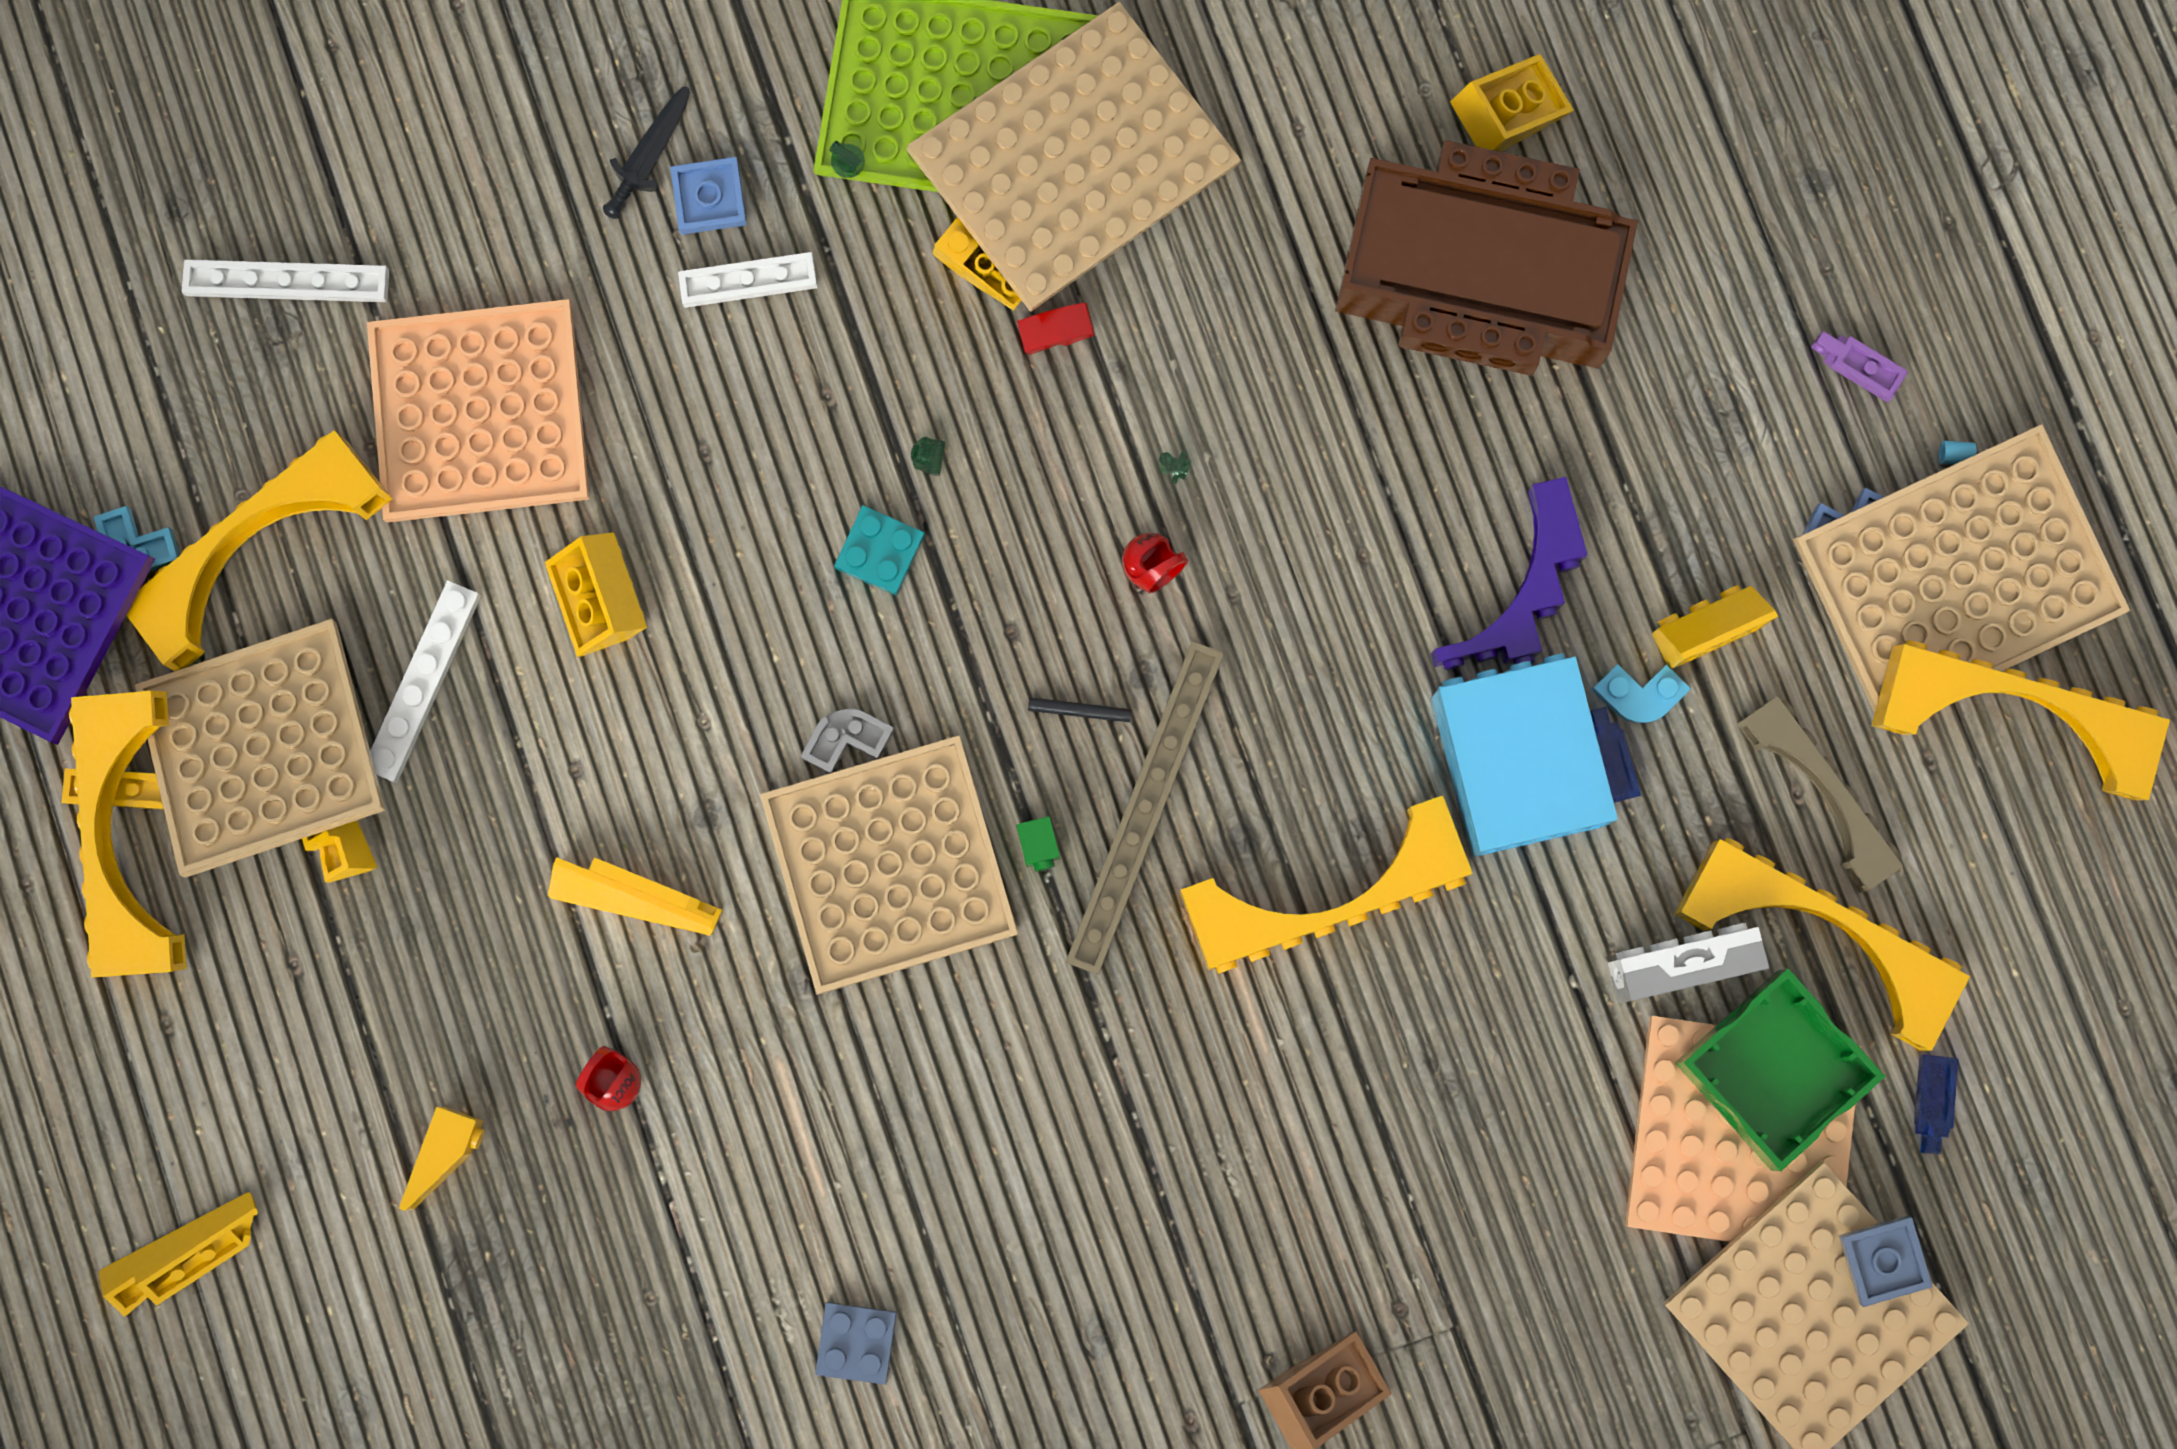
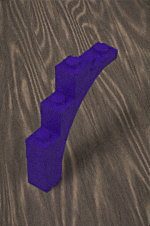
[1431,477,1587,670]

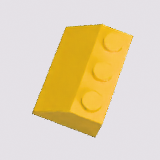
[544,532,647,657]
[1652,585,1778,669]

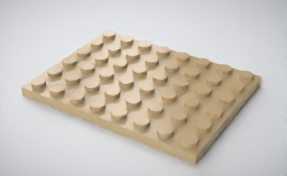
[906,2,1241,312]
[1793,424,2130,714]

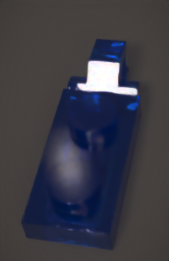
[1590,706,1641,803]
[1914,1054,1959,1155]

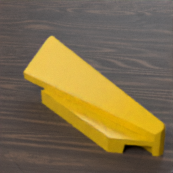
[302,820,377,883]

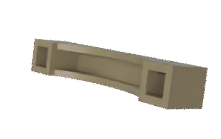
[1737,696,1903,893]

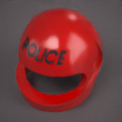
[1122,532,1189,594]
[575,1046,641,1111]

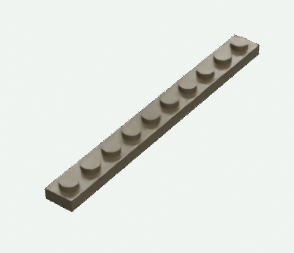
[1066,641,1224,975]

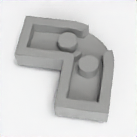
[800,708,895,773]

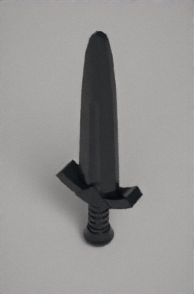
[603,86,690,219]

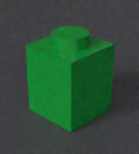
[1016,816,1060,872]

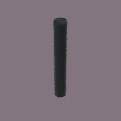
[1028,697,1132,723]

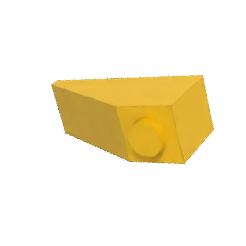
[399,1107,485,1211]

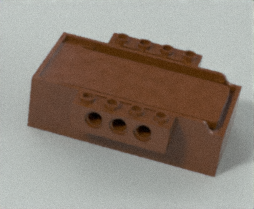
[1335,140,1638,376]

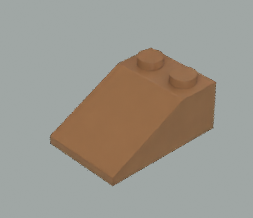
[1259,1331,1392,1449]

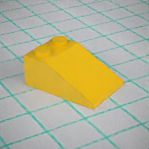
[1450,54,1574,152]

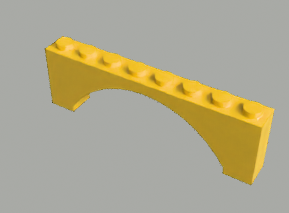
[126,430,393,671]
[1871,640,2170,800]
[69,691,187,978]
[1180,795,1473,974]
[1674,838,1970,1051]

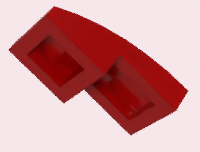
[1017,302,1095,355]

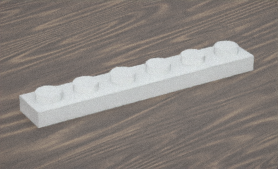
[182,260,389,302]
[370,580,481,783]

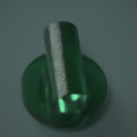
[829,140,865,178]
[911,437,945,476]
[1158,450,1191,485]

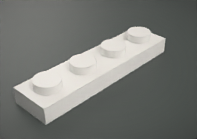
[678,252,818,308]

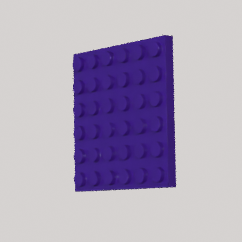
[0,486,155,745]

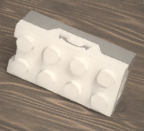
[1608,923,1770,1003]

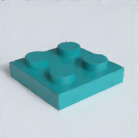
[834,505,925,596]

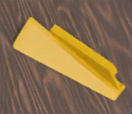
[548,857,722,935]
[99,1192,258,1316]

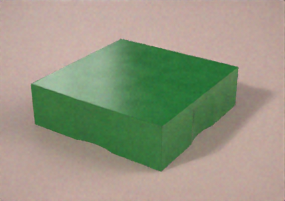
[1675,968,1886,1172]

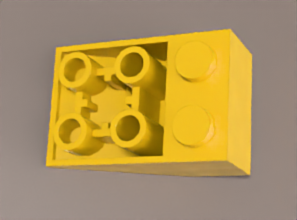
[933,217,1022,311]

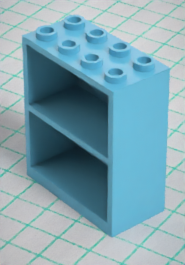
[1431,653,1618,858]

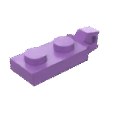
[1811,331,1908,403]

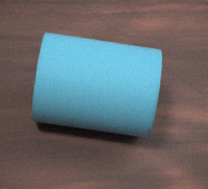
[1939,440,1977,465]

